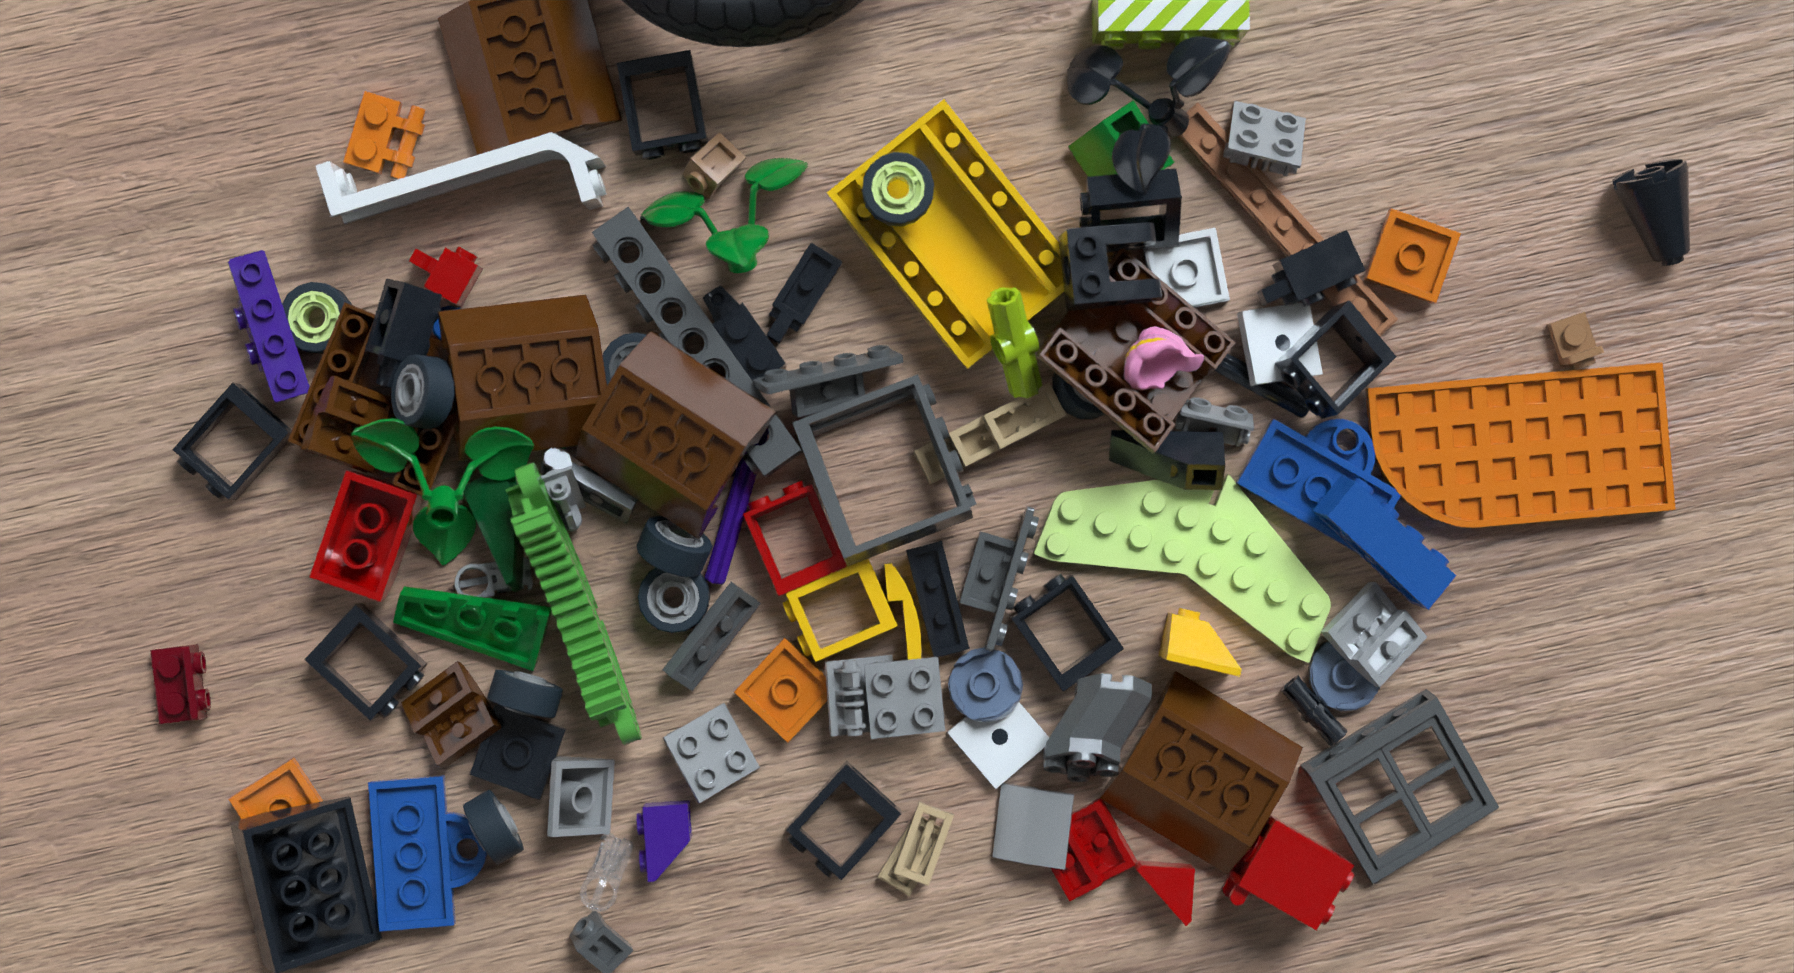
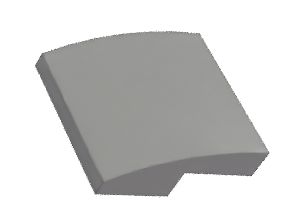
[1321,582,1427,687]
[992,783,1074,870]

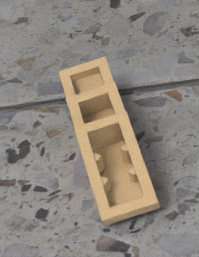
[913,382,1066,485]

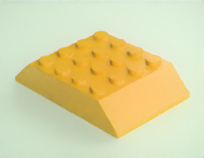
[827,99,1064,369]

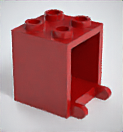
[1222,815,1354,931]

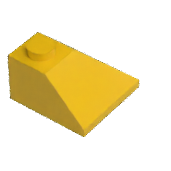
[1158,608,1242,677]

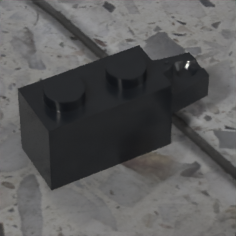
[1257,230,1366,307]
[365,278,443,388]
[703,285,787,382]

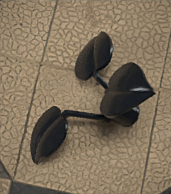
[1067,36,1232,194]

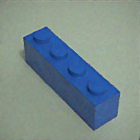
[1312,477,1456,610]

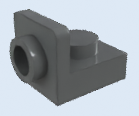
[570,910,634,973]

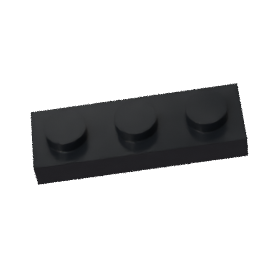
[906,541,970,657]

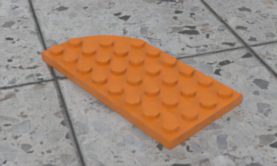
[1365,362,1676,528]

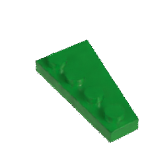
[393,586,552,671]

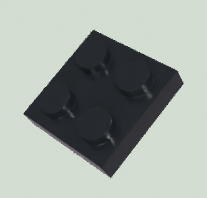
[469,704,567,800]

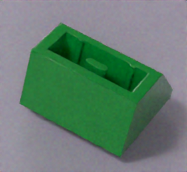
[1068,100,1175,177]

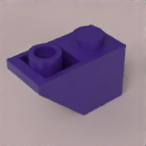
[637,800,692,882]

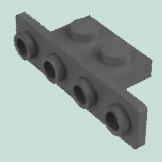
[754,345,903,417]
[959,506,1039,652]

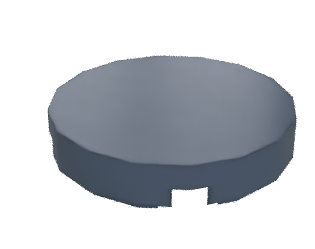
[1308,641,1380,711]
[948,647,1023,723]

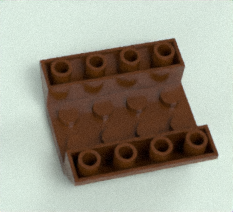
[438,0,622,155]
[1037,249,1236,454]
[437,294,607,461]
[288,302,458,496]
[575,331,776,539]
[1099,671,1303,874]

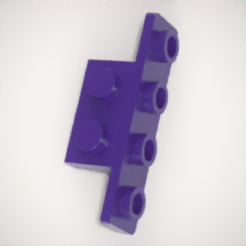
[228,250,310,403]

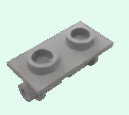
[1175,397,1254,447]
[541,466,586,531]

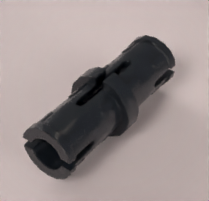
[1280,675,1348,746]

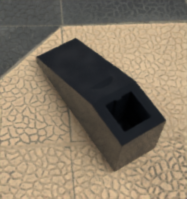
[1109,430,1226,490]

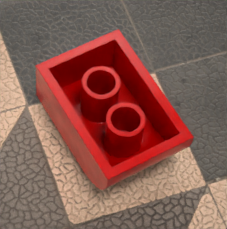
[309,470,423,602]

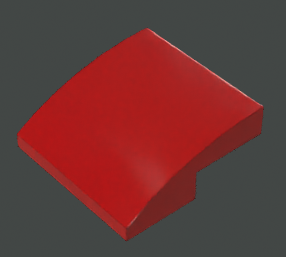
[1051,798,1137,902]

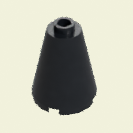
[1612,159,1690,266]

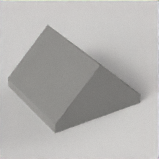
[547,756,615,837]

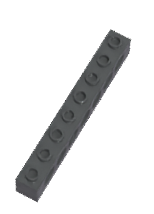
[592,207,803,478]

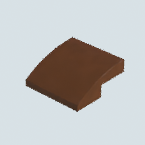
[301,376,395,473]
[401,661,502,768]

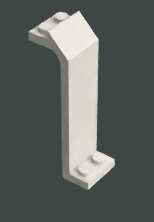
[316,132,607,224]

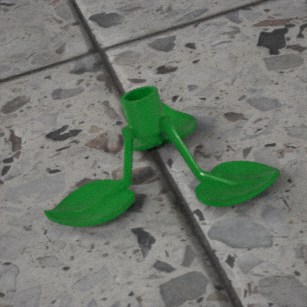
[640,158,808,274]
[351,419,534,566]

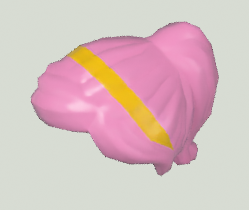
[1124,326,1204,390]

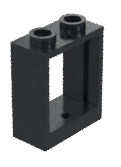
[617,50,708,160]
[1079,168,1182,252]
[1275,300,1397,419]
[172,382,292,500]
[1010,573,1124,692]
[304,603,427,721]
[786,760,902,880]

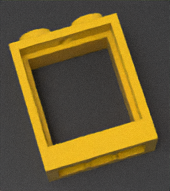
[782,558,898,662]

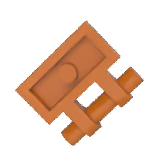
[343,91,426,180]

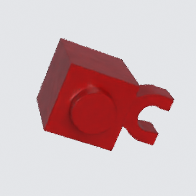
[409,246,483,307]

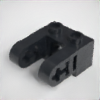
[1058,223,1162,311]

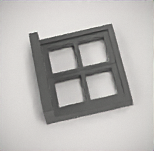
[1300,689,1499,884]

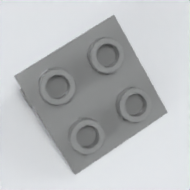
[1223,101,1306,176]
[825,655,893,737]
[864,657,945,739]
[663,703,760,804]

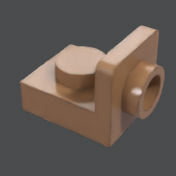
[683,132,746,199]
[1546,312,1604,370]

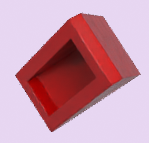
[1134,860,1195,926]

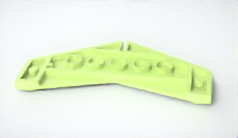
[1033,474,1331,663]

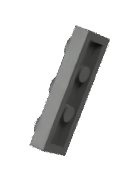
[662,581,761,691]

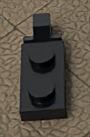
[767,242,843,344]

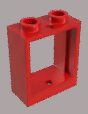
[743,481,847,596]

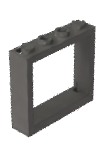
[792,374,977,566]

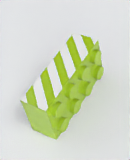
[1092,0,1250,50]

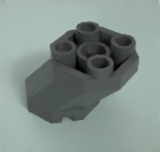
[1043,673,1152,783]

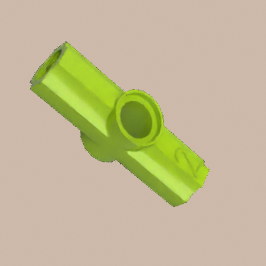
[987,287,1043,398]

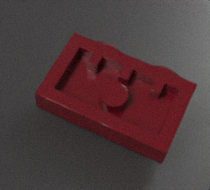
[150,644,211,724]

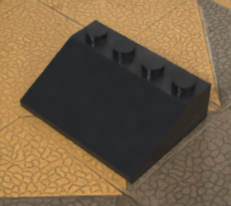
[230,796,382,973]

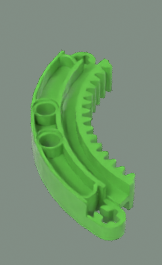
[506,463,642,745]

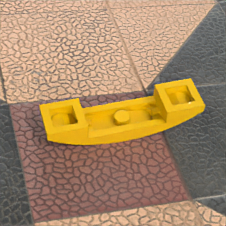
[884,563,922,660]

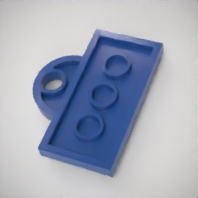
[1236,419,1401,554]
[368,775,487,932]

